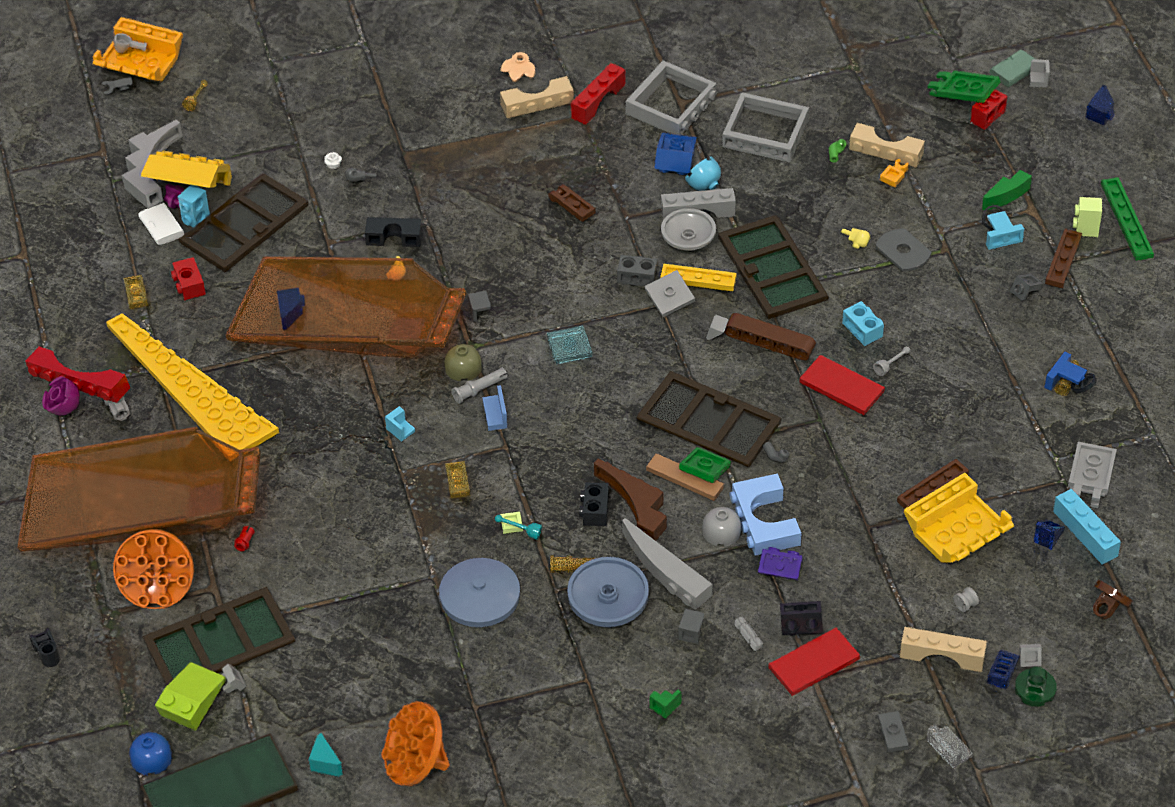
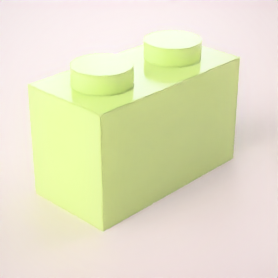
[1073,197,1102,237]

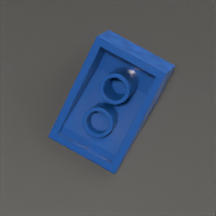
[654,133,697,175]

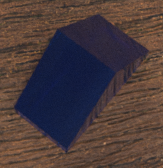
[1034,519,1065,550]

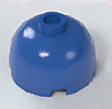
[129,732,172,775]

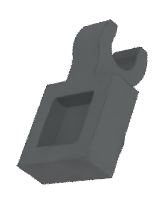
[102,77,132,94]

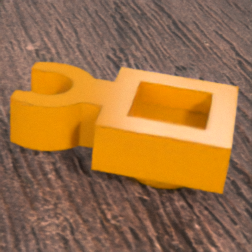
[880,159,909,187]

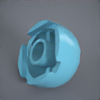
[685,156,721,191]

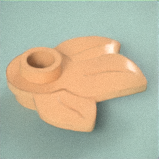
[501,52,535,82]

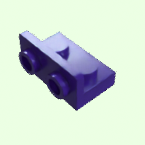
[758,547,803,581]

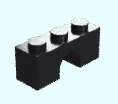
[365,217,422,247]

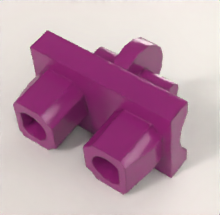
[164,183,184,209]

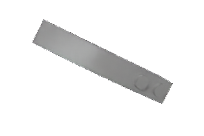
[622,518,712,610]

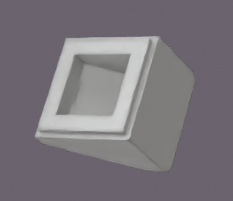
[706,315,728,340]

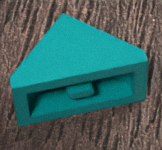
[309,733,343,777]

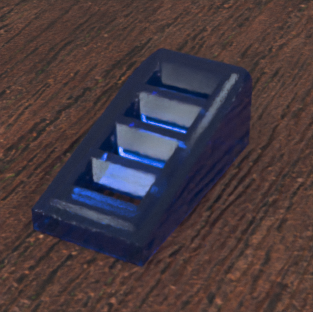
[987,650,1019,689]

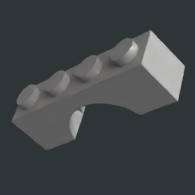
[661,188,736,220]

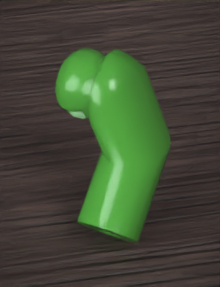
[829,139,847,162]

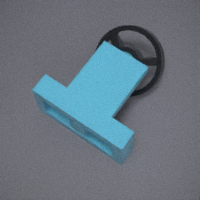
[982,205,1024,250]

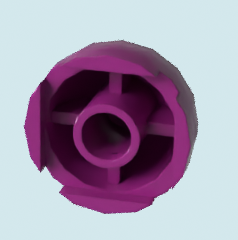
[42,376,80,416]

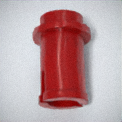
[234,526,255,551]

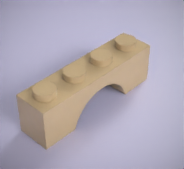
[500,76,574,118]
[849,123,925,167]
[900,627,987,672]

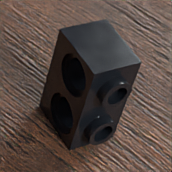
[579,482,609,526]
[780,601,823,636]

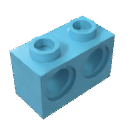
[178,185,210,227]
[842,301,884,346]

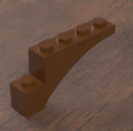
[594,458,667,541]

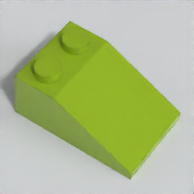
[155,662,227,731]

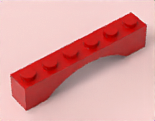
[25,347,130,403]

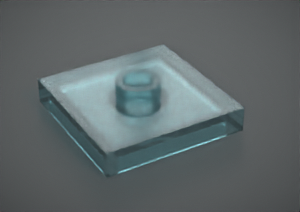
[547,326,592,364]

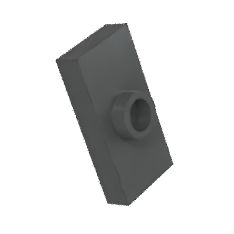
[878,711,909,753]

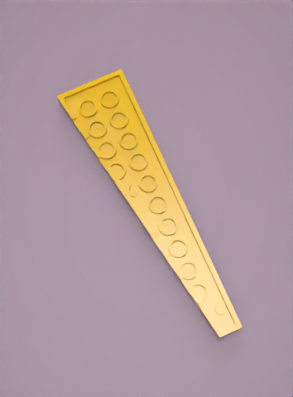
[106,314,279,461]

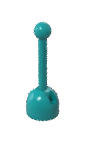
[495,515,542,540]

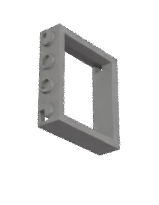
[626,61,717,135]
[722,92,809,162]

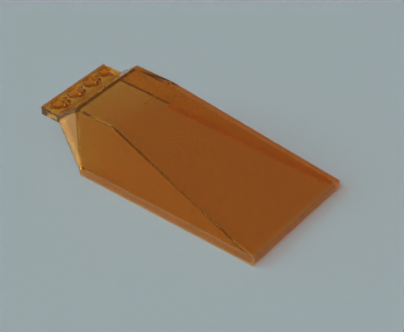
[225,256,467,357]
[17,427,261,552]

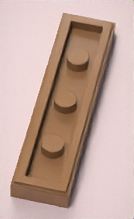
[646,453,724,501]

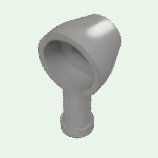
[114,33,147,53]

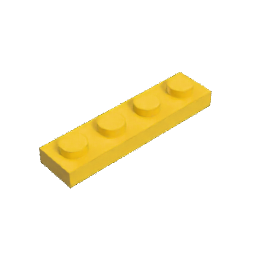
[660,264,737,291]

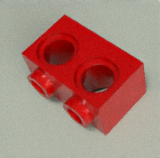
[970,89,1007,130]

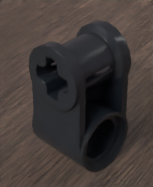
[29,628,60,667]

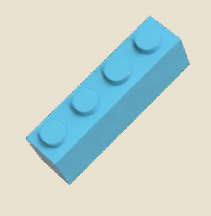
[1053,489,1121,565]

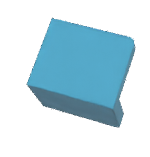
[385,406,415,442]

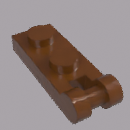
[548,184,596,222]

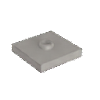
[645,270,695,318]

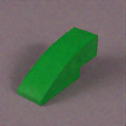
[982,170,1032,210]

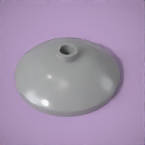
[661,208,716,250]

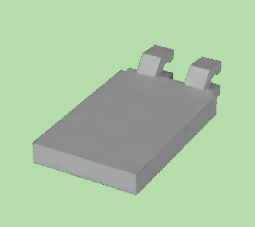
[1068,442,1117,508]

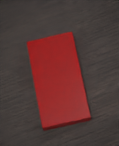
[799,355,885,415]
[769,628,860,696]

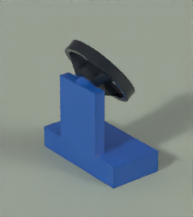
[1044,352,1097,393]

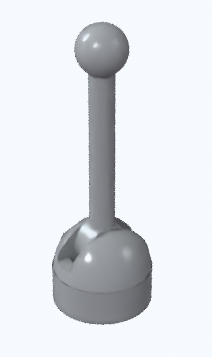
[873,346,910,376]

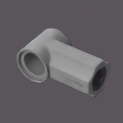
[103,396,130,421]

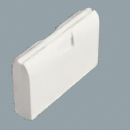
[138,203,184,245]

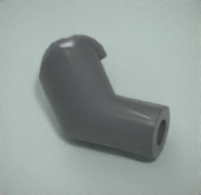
[763,442,789,463]

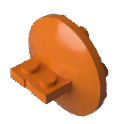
[113,529,194,609]
[381,702,450,786]

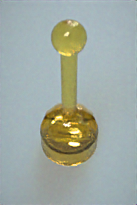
[182,80,208,111]
[1054,360,1079,396]

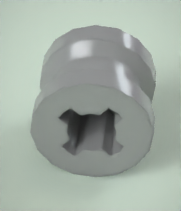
[953,587,979,612]

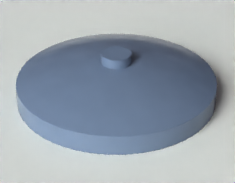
[567,557,649,627]
[439,558,520,627]

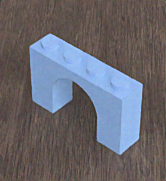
[730,474,801,555]

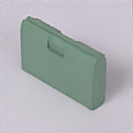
[989,50,1036,88]

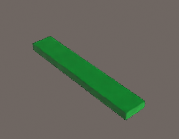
[1101,177,1154,261]

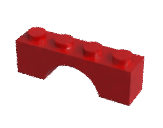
[571,63,625,125]

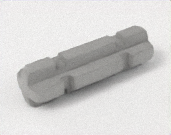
[735,617,763,651]

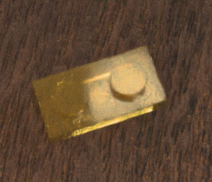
[123,275,148,309]
[445,461,470,498]

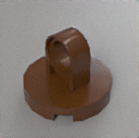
[1093,579,1133,619]

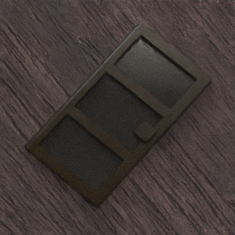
[178,173,309,273]
[637,371,781,468]

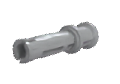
[452,367,507,404]

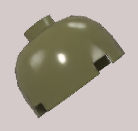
[444,344,482,381]

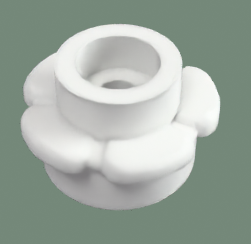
[324,152,342,169]

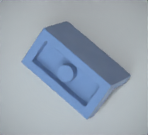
[482,385,507,431]

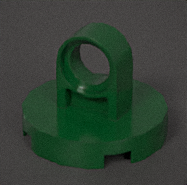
[1015,667,1057,707]

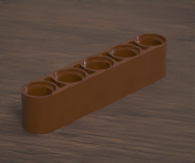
[724,313,816,361]

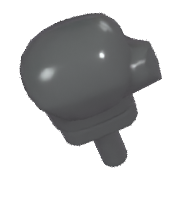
[345,168,376,182]

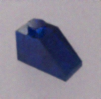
[1085,85,1115,125]
[277,287,305,330]

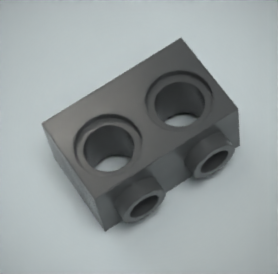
[617,255,657,286]

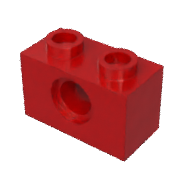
[171,257,206,301]

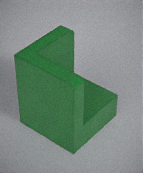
[649,690,682,719]

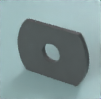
[875,228,932,271]

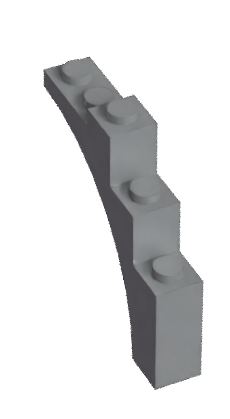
[122,120,183,209]

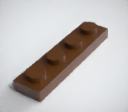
[1045,229,1082,288]
[897,459,969,509]

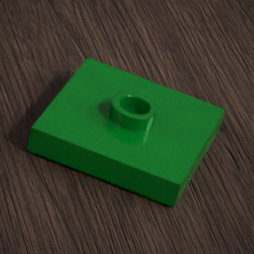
[679,447,731,483]

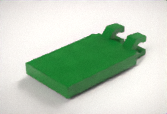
[927,71,1001,103]

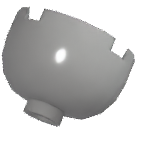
[702,507,742,546]

